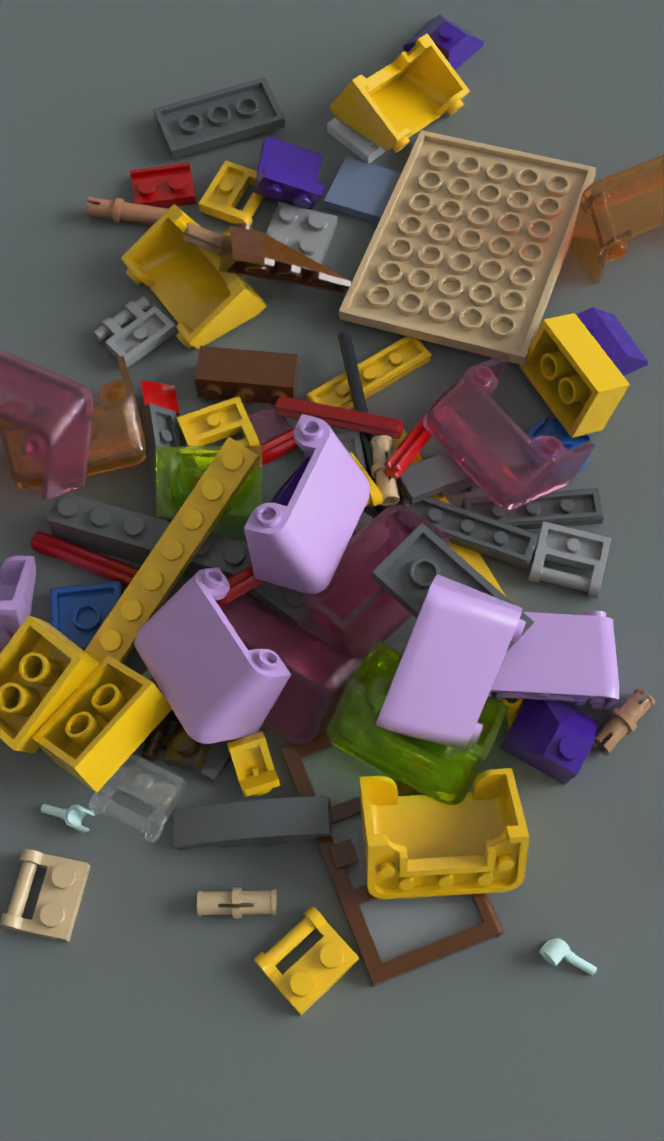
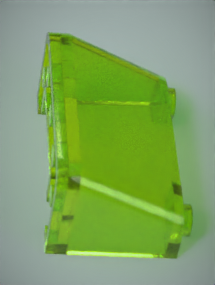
[327,639,509,805]

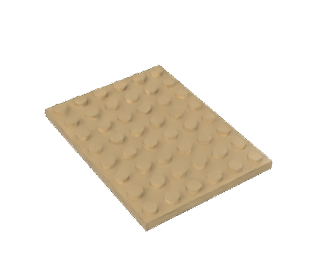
[339,130,596,365]

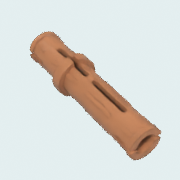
[86,196,168,225]

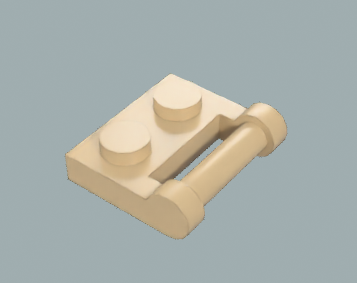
[0,849,91,943]

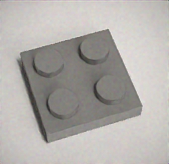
[266,202,337,265]

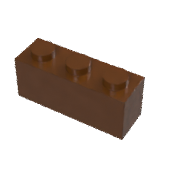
[194,346,299,406]

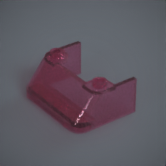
[0,350,93,500]
[423,355,595,509]

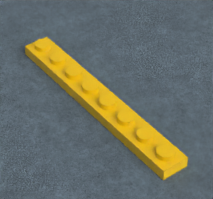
[84,437,260,664]

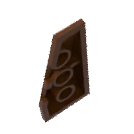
[219,223,351,293]

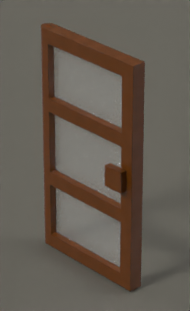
[281,712,504,987]

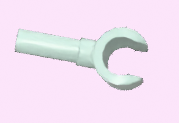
[41,804,95,833]
[539,938,597,976]

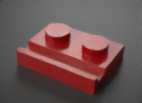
[130,162,196,208]

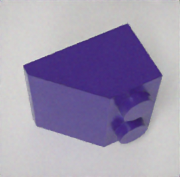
[576,307,649,376]

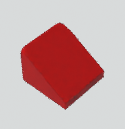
[140,381,180,416]

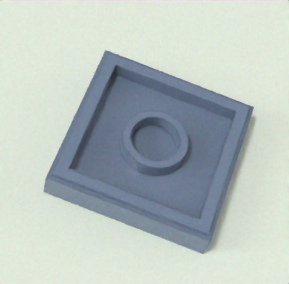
[324,157,401,224]

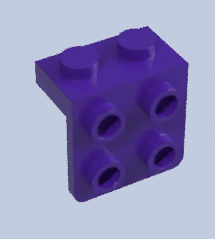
[253,137,324,210]

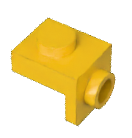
[227,731,280,797]

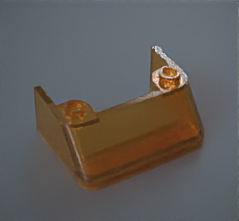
[569,155,664,285]
[0,356,148,490]

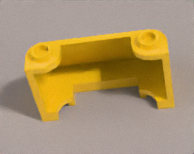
[329,34,470,153]
[121,204,267,349]
[359,768,529,899]

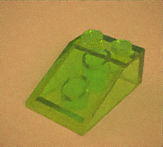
[156,446,263,521]

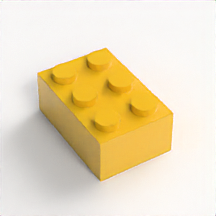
[519,313,630,438]
[0,615,100,754]
[32,655,172,793]

